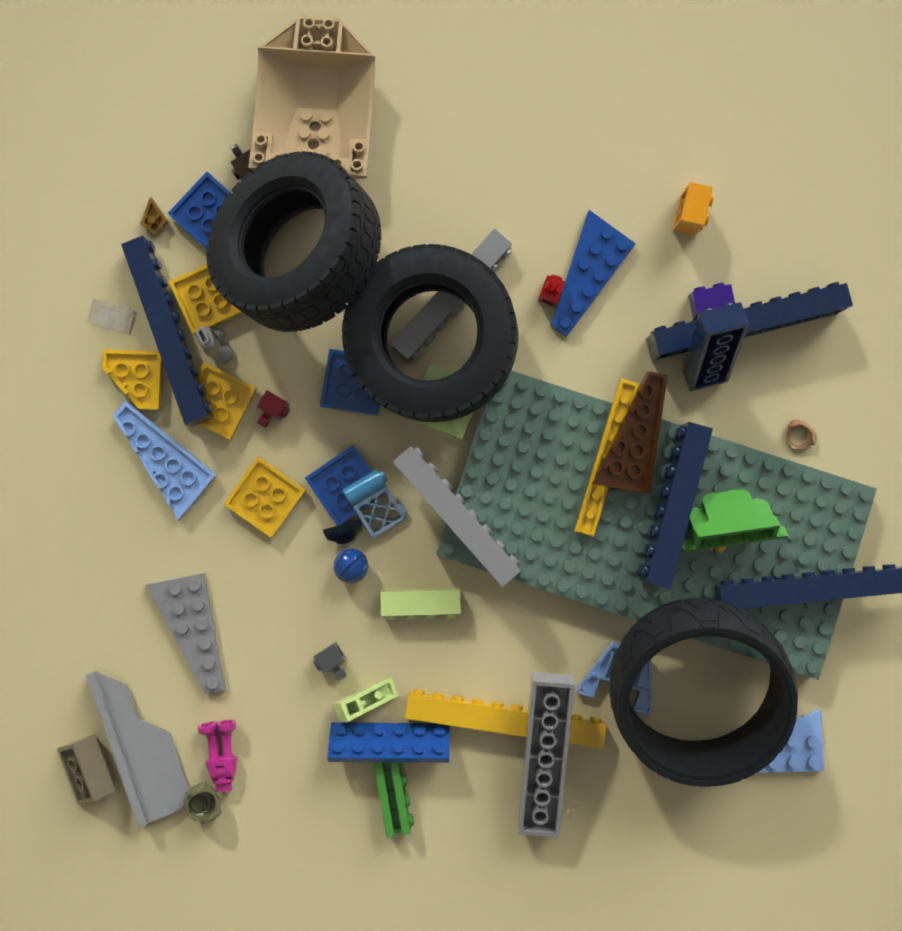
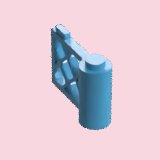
[343,469,408,538]

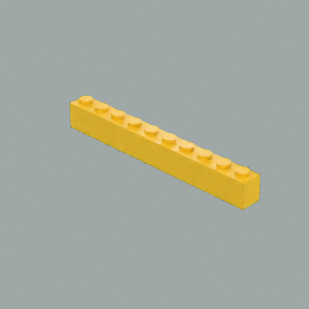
[405,689,607,749]

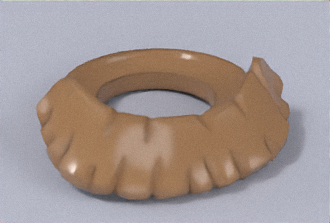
[786,419,817,450]

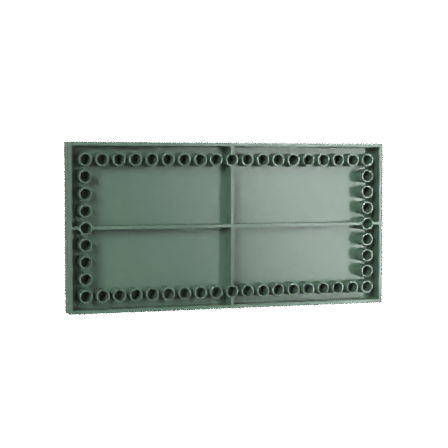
[436,371,877,680]

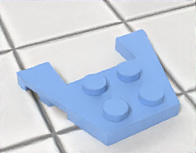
[576,641,652,716]

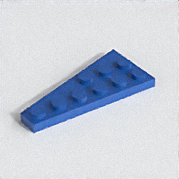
[551,210,636,337]

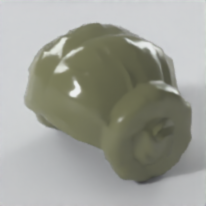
[184,782,221,824]

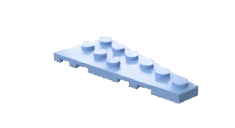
[113,401,217,520]
[758,709,824,773]

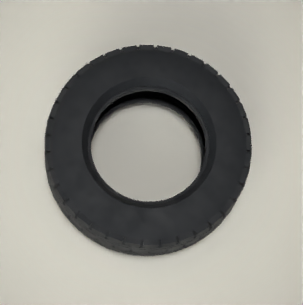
[206,151,381,332]
[342,244,518,422]

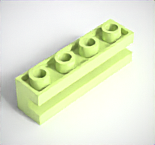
[380,589,461,620]

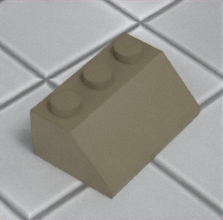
[57,734,116,804]

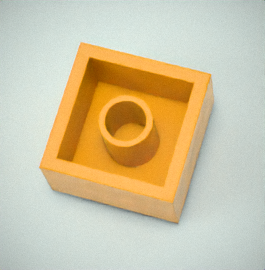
[673,182,714,236]

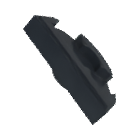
[323,519,362,544]

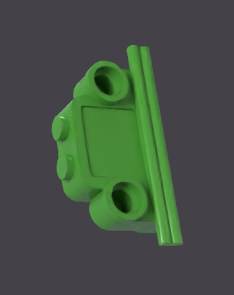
[681,490,788,552]

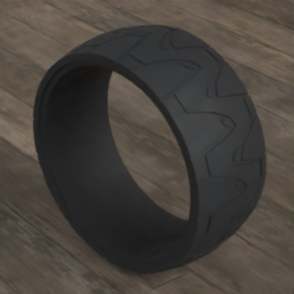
[610,598,798,787]

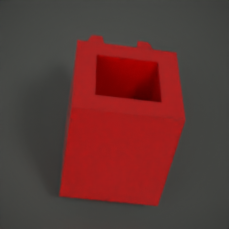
[538,275,565,308]

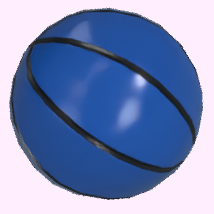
[333,548,369,584]

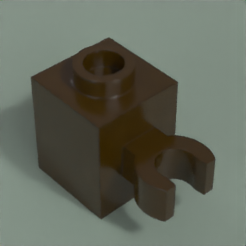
[230,144,253,180]

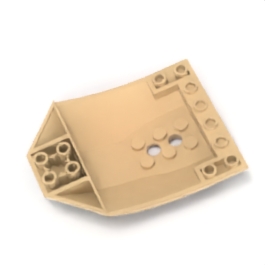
[248,15,375,180]

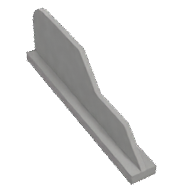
[86,671,189,828]

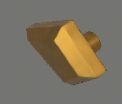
[140,197,168,236]

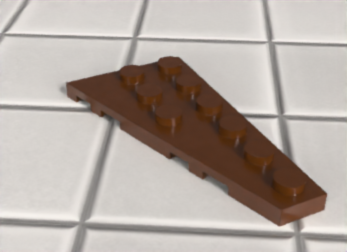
[592,371,668,494]

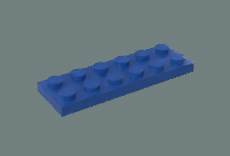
[327,722,450,763]

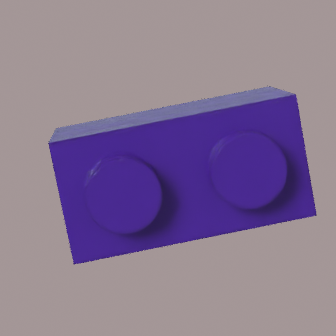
[688,283,735,318]

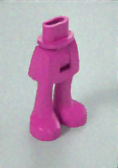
[198,720,237,792]

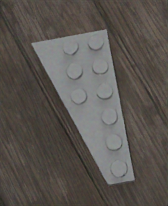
[145,573,226,694]

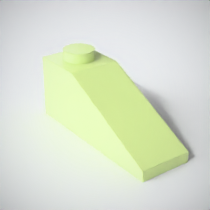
[332,677,399,722]

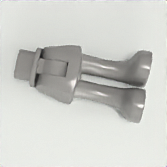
[196,326,234,364]

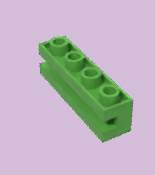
[374,762,414,838]

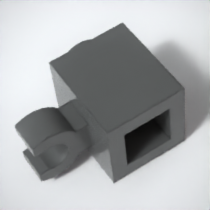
[313,642,346,681]

